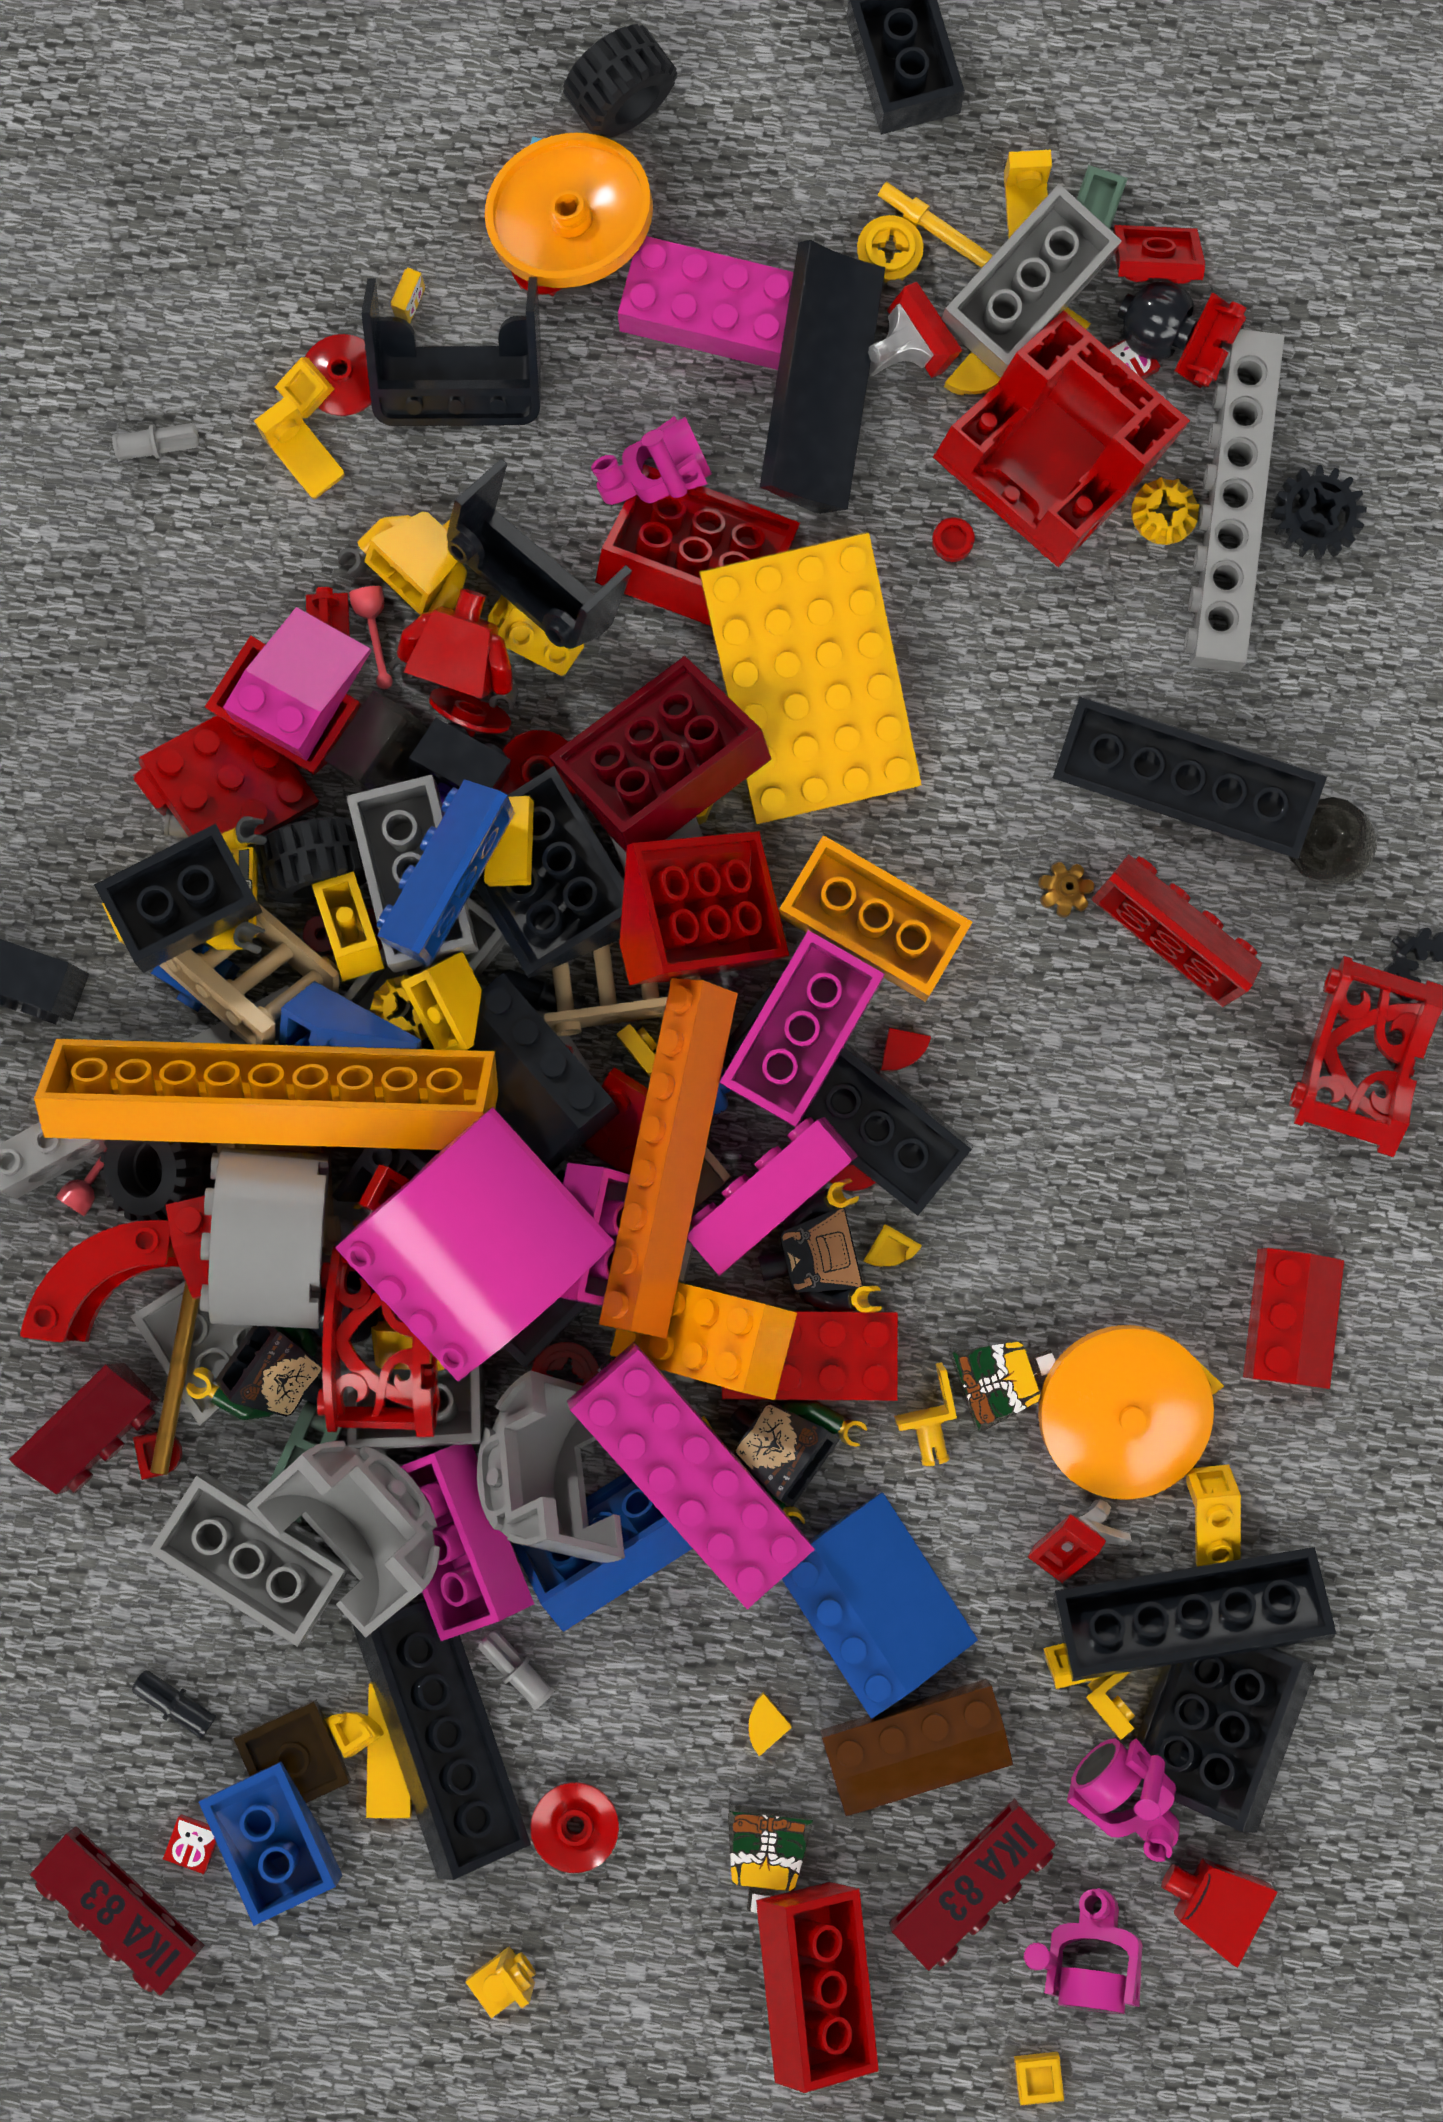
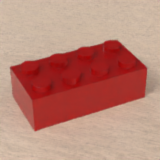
[722,1311,898,1401]
[756,1882,879,2093]

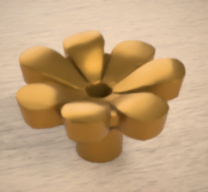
[1038,862,1094,918]

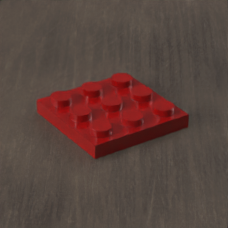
[138,715,319,846]

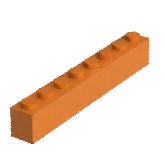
[599,978,738,1339]

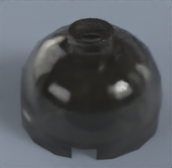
[1289,797,1377,886]

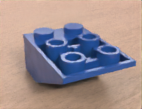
[279,981,421,1049]

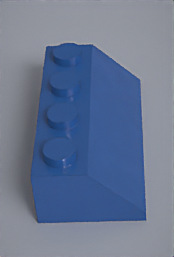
[376,779,515,967]
[512,1473,693,1632]

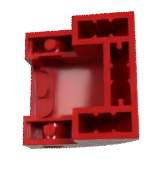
[933,310,1190,568]

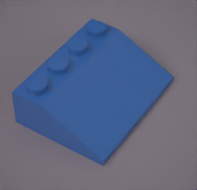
[782,1492,978,1719]

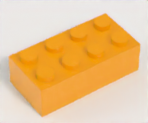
[779,835,973,1002]
[610,1282,797,1400]

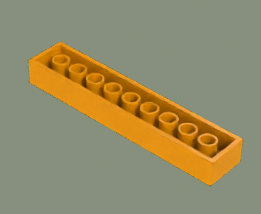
[34,1039,498,1150]

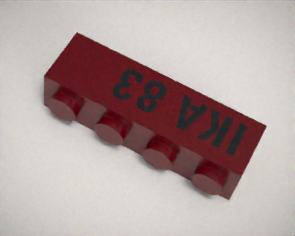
[889,1798,1056,1971]
[30,1826,205,1996]

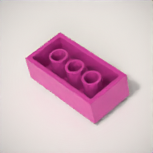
[618,236,793,370]
[720,930,885,1127]
[687,1117,858,1276]
[400,1444,534,1641]

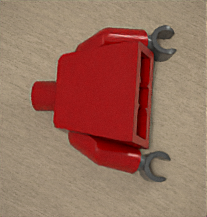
[389,589,519,711]

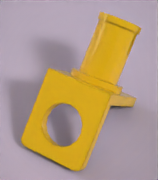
[894,1362,957,1466]

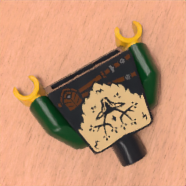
[186,1326,323,1420]
[729,1400,867,1524]

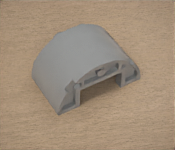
[200,1147,331,1329]
[477,1371,625,1563]
[247,1441,440,1638]

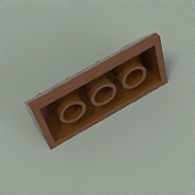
[820,1679,1013,1816]

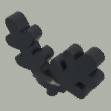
[1384,928,1443,1001]

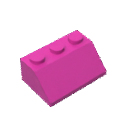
[559,1163,630,1306]

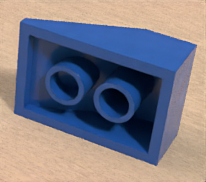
[199,1762,343,1926]

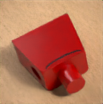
[1161,1858,1278,1968]

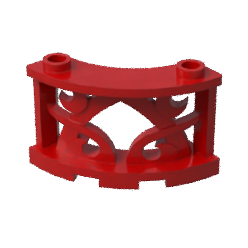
[1289,956,1443,1158]
[20,1220,180,1342]
[317,1246,440,1437]

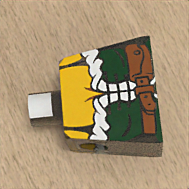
[949,1341,1055,1432]
[728,1804,813,1913]

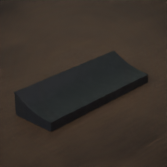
[759,240,885,514]
[1053,697,1328,859]
[724,985,973,1216]
[1053,1547,1337,1681]
[353,1599,531,1880]

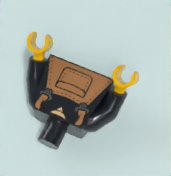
[758,1178,882,1313]

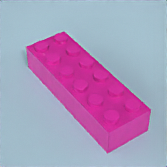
[567,1342,815,1609]

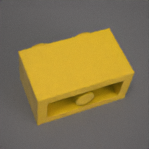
[311,871,384,982]

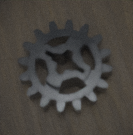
[1271,465,1367,560]

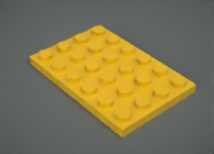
[699,532,922,824]

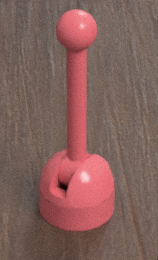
[349,586,393,689]
[55,1148,107,1216]

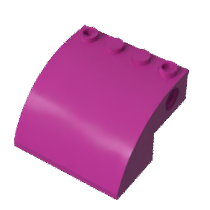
[335,1107,614,1381]

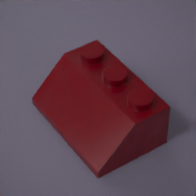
[9,1363,160,1495]

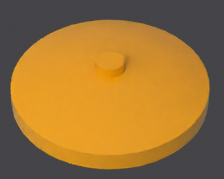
[485,133,653,288]
[1038,1325,1214,1500]

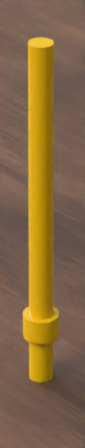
[878,182,1091,330]

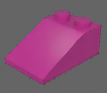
[223,607,372,761]

